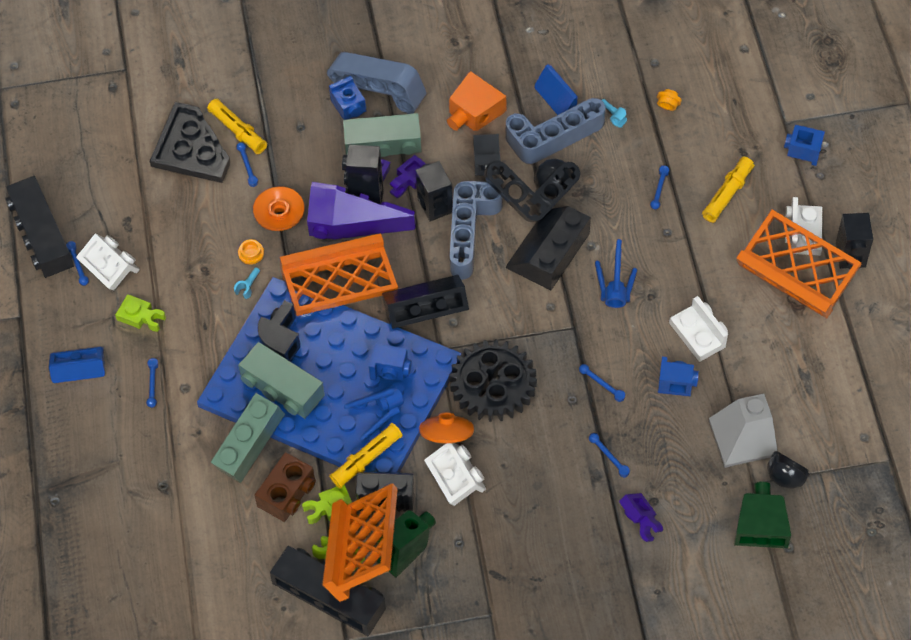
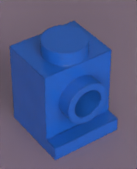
[329,76,366,120]
[784,125,825,166]
[369,343,412,380]
[658,356,699,396]

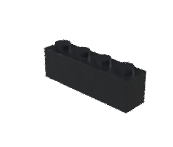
[5,176,74,278]
[270,546,386,636]

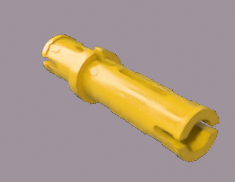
[207,98,267,154]
[702,157,755,223]
[329,423,403,489]

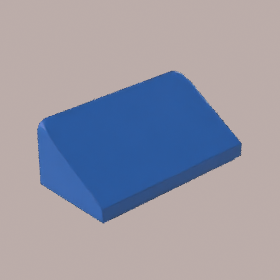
[535,64,578,115]
[49,347,105,383]

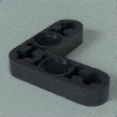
[484,161,581,222]

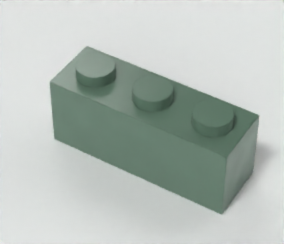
[343,113,422,157]
[238,342,325,419]
[211,393,285,483]

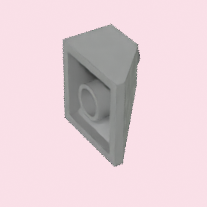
[709,394,777,468]

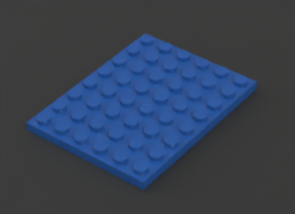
[197,277,462,473]

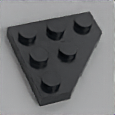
[150,102,230,183]

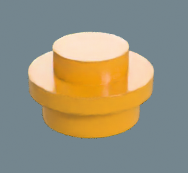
[657,89,682,111]
[238,239,264,265]

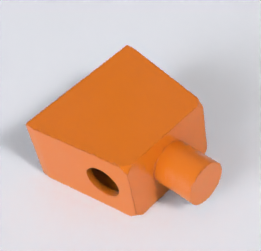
[447,71,506,131]

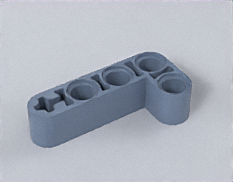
[327,52,426,114]
[506,98,605,164]
[450,181,503,280]

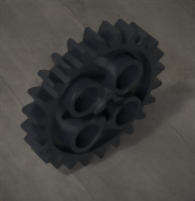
[449,339,537,422]

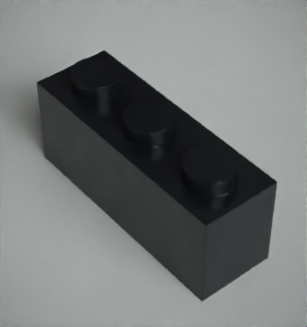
[342,145,384,204]
[382,275,469,329]

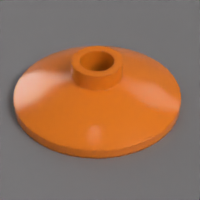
[253,187,305,231]
[419,412,474,443]

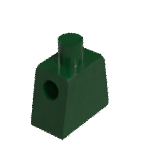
[734,482,791,548]
[376,511,436,578]

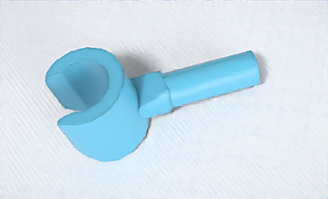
[602,99,627,128]
[234,267,260,299]

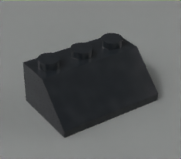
[506,206,591,291]

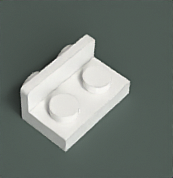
[785,197,822,256]
[76,233,140,291]
[669,296,728,362]
[424,443,486,506]

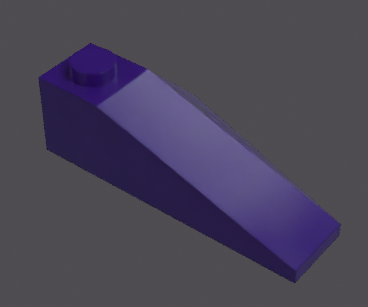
[307,182,416,240]

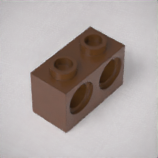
[254,452,316,522]

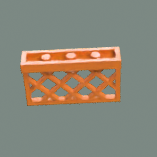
[736,209,862,319]
[280,233,398,316]
[323,483,398,602]

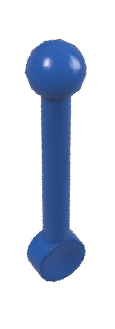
[236,142,258,187]
[650,165,669,209]
[66,241,89,286]
[146,358,159,408]
[579,364,625,402]
[589,433,630,478]

